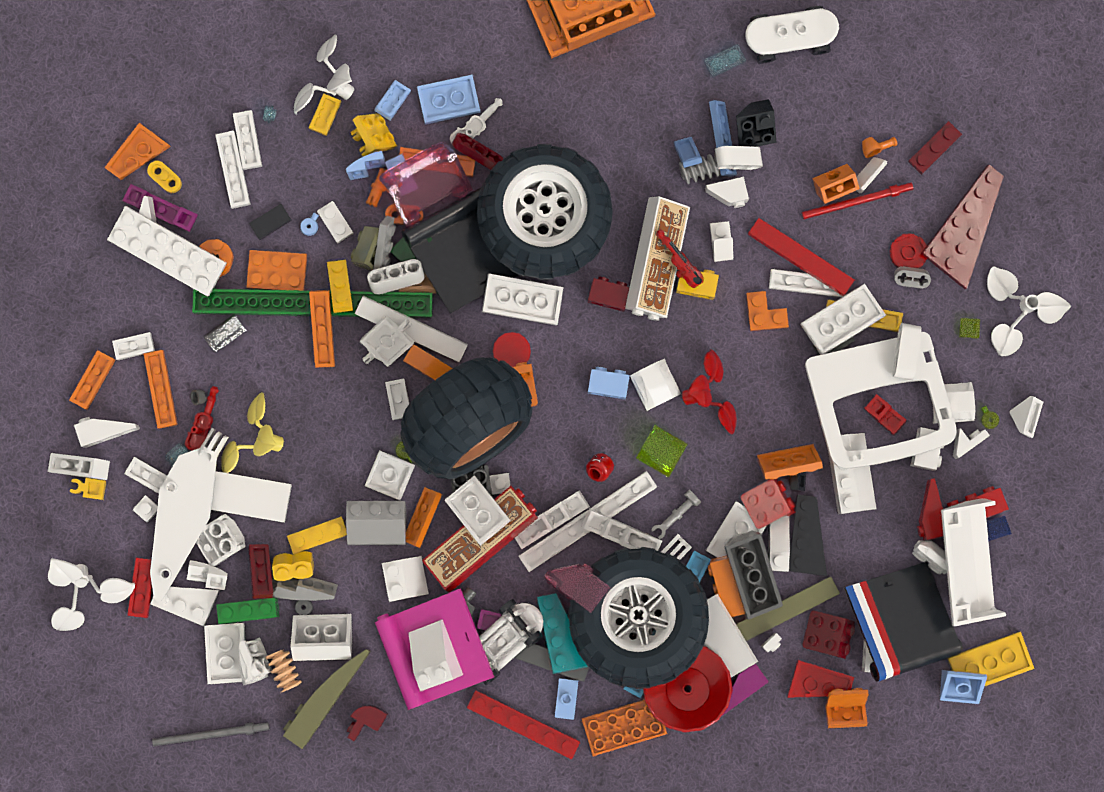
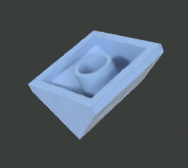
[940,670,987,704]

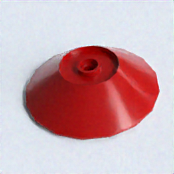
[643,646,733,732]

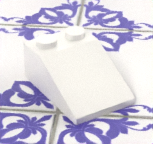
[409,620,463,691]

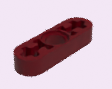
[452,133,503,170]

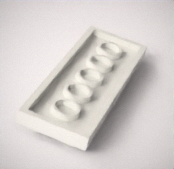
[107,206,227,296]

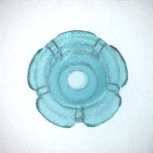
[263,105,277,123]

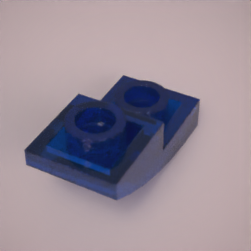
[986,516,1012,542]

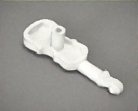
[450,98,503,144]

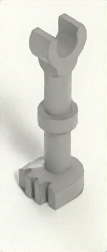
[652,489,701,539]

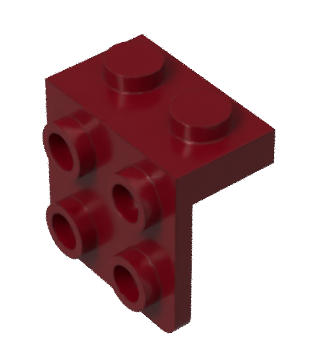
[803,611,855,659]

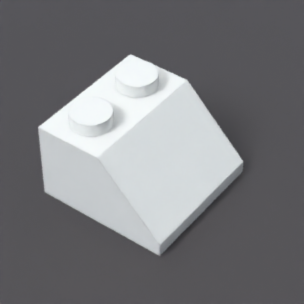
[382,556,429,602]

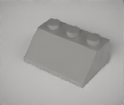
[346,501,406,545]

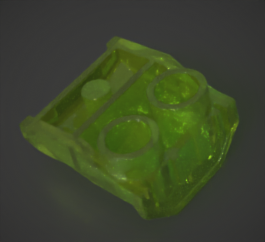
[636,425,688,478]

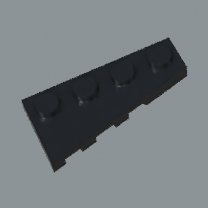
[789,495,827,576]

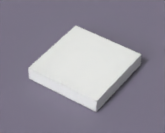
[365,450,415,501]

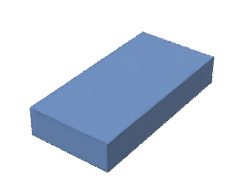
[674,137,702,168]

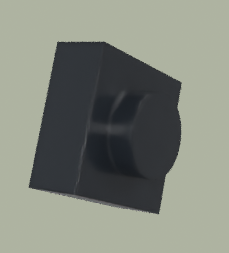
[789,472,806,491]

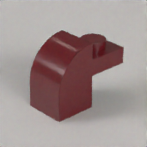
[347,705,388,741]

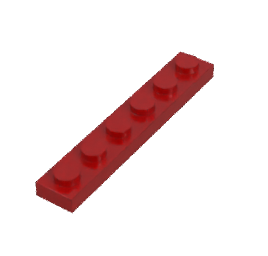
[467,690,580,759]

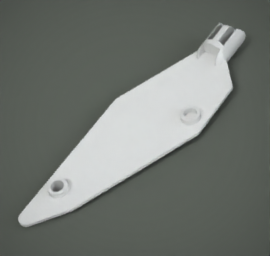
[150,428,229,602]

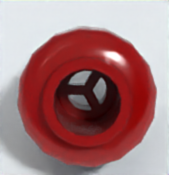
[586,453,614,482]

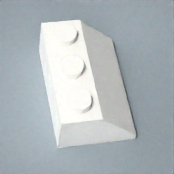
[291,614,352,661]

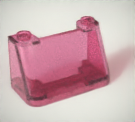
[379,142,473,227]

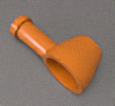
[862,137,897,158]

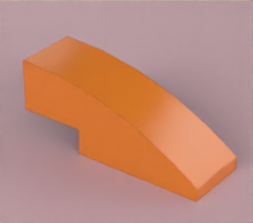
[403,344,453,381]

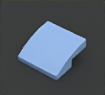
[346,151,386,180]

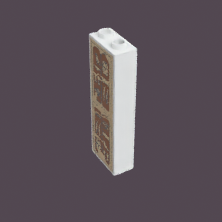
[625,196,690,321]

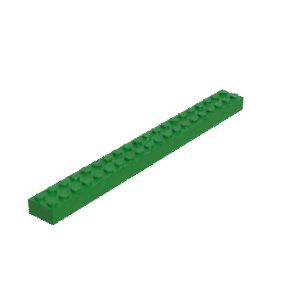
[192,289,433,318]

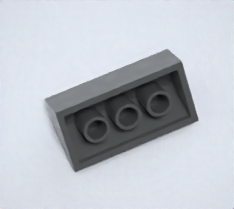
[724,530,783,620]

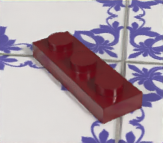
[908,121,962,175]
[248,544,273,599]

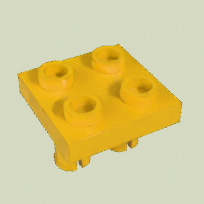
[351,113,397,157]

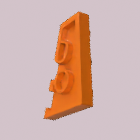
[104,123,171,180]

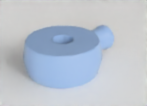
[300,213,319,236]

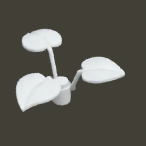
[294,35,354,115]
[987,267,1071,356]
[48,558,135,631]

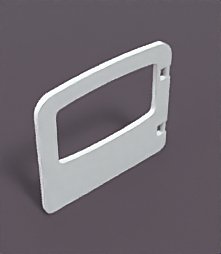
[805,332,957,469]

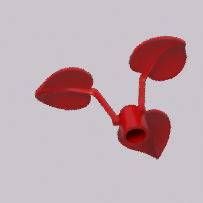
[682,349,737,435]

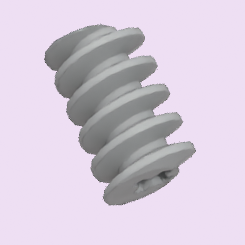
[679,154,720,184]

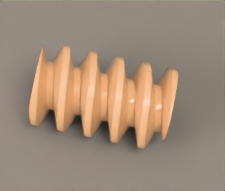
[265,649,302,693]

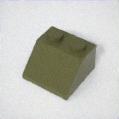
[351,226,379,271]

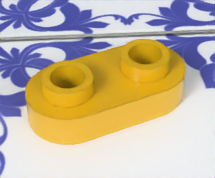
[147,161,182,193]

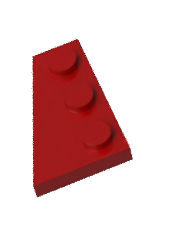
[787,660,855,698]

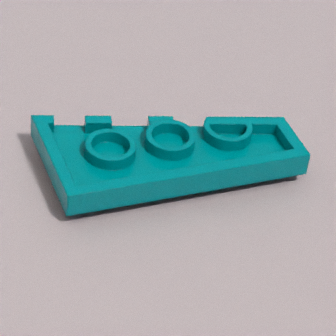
[537,593,588,674]

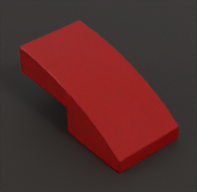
[864,394,907,436]

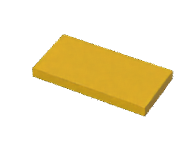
[947,632,1034,686]

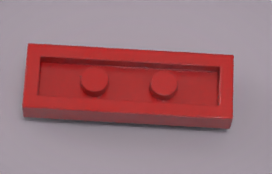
[127,558,152,618]

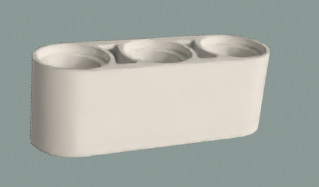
[715,146,763,170]
[367,259,424,294]
[893,323,921,380]

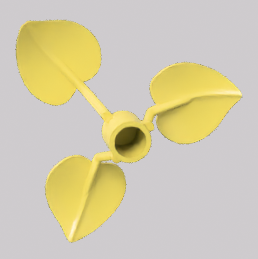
[221,392,284,473]

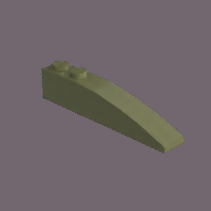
[283,649,371,749]

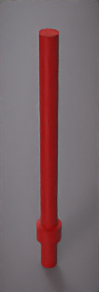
[802,182,913,219]

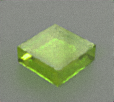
[959,318,980,339]

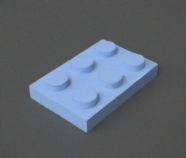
[417,75,481,124]

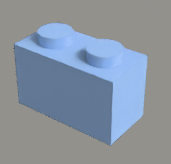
[588,367,630,399]

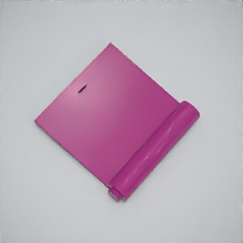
[375,589,494,710]

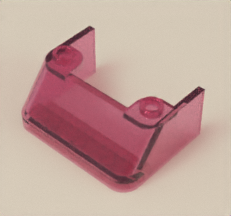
[544,563,610,613]

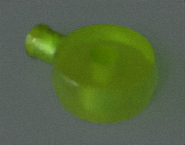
[981,406,999,429]
[395,442,413,463]

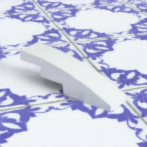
[515,491,590,549]
[581,509,662,551]

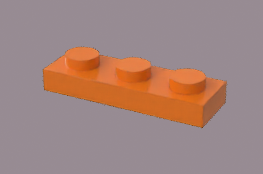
[69,350,115,410]
[406,487,442,548]

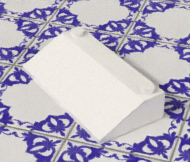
[941,498,1006,626]

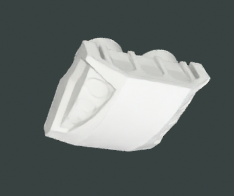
[630,359,681,411]
[933,382,975,424]
[196,514,245,567]
[912,540,947,574]
[239,638,272,685]

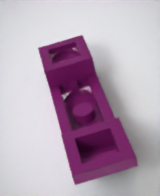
[122,184,198,232]

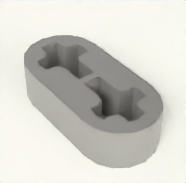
[894,266,931,288]

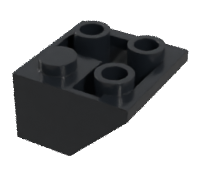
[736,99,777,147]

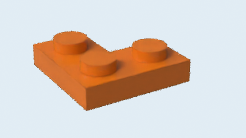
[746,291,789,331]

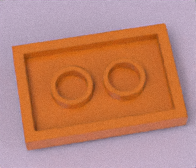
[246,250,307,291]
[757,444,823,479]

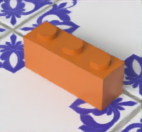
[708,555,745,617]

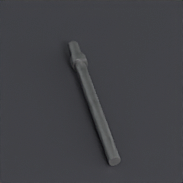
[152,722,270,746]

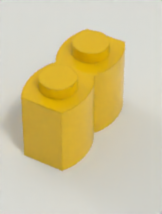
[272,551,314,581]

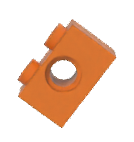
[812,164,860,204]

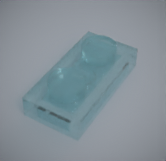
[704,44,746,78]

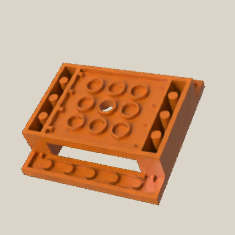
[526,0,655,59]

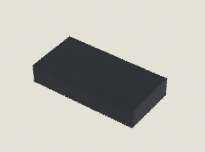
[249,204,292,240]

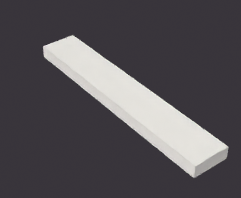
[355,296,468,362]

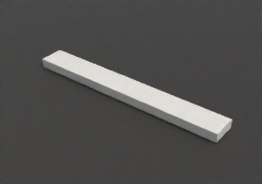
[519,471,657,572]

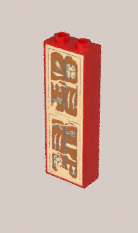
[422,486,538,593]

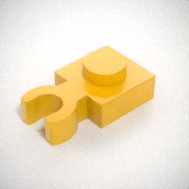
[70,478,106,500]

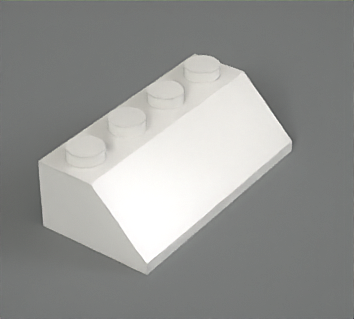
[828,433,876,515]

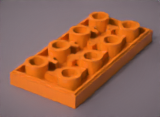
[582,700,667,756]

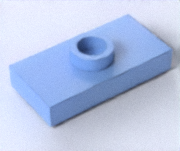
[374,80,411,121]
[555,678,578,720]

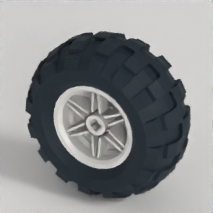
[569,547,709,689]

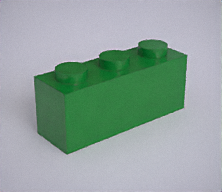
[216,598,280,624]

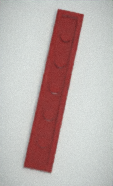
[748,218,854,297]

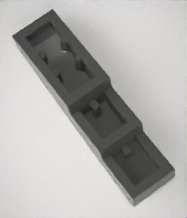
[514,644,589,682]

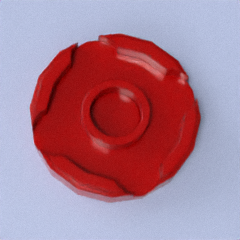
[889,233,927,268]
[493,332,531,367]

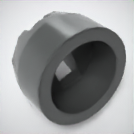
[190,389,207,405]

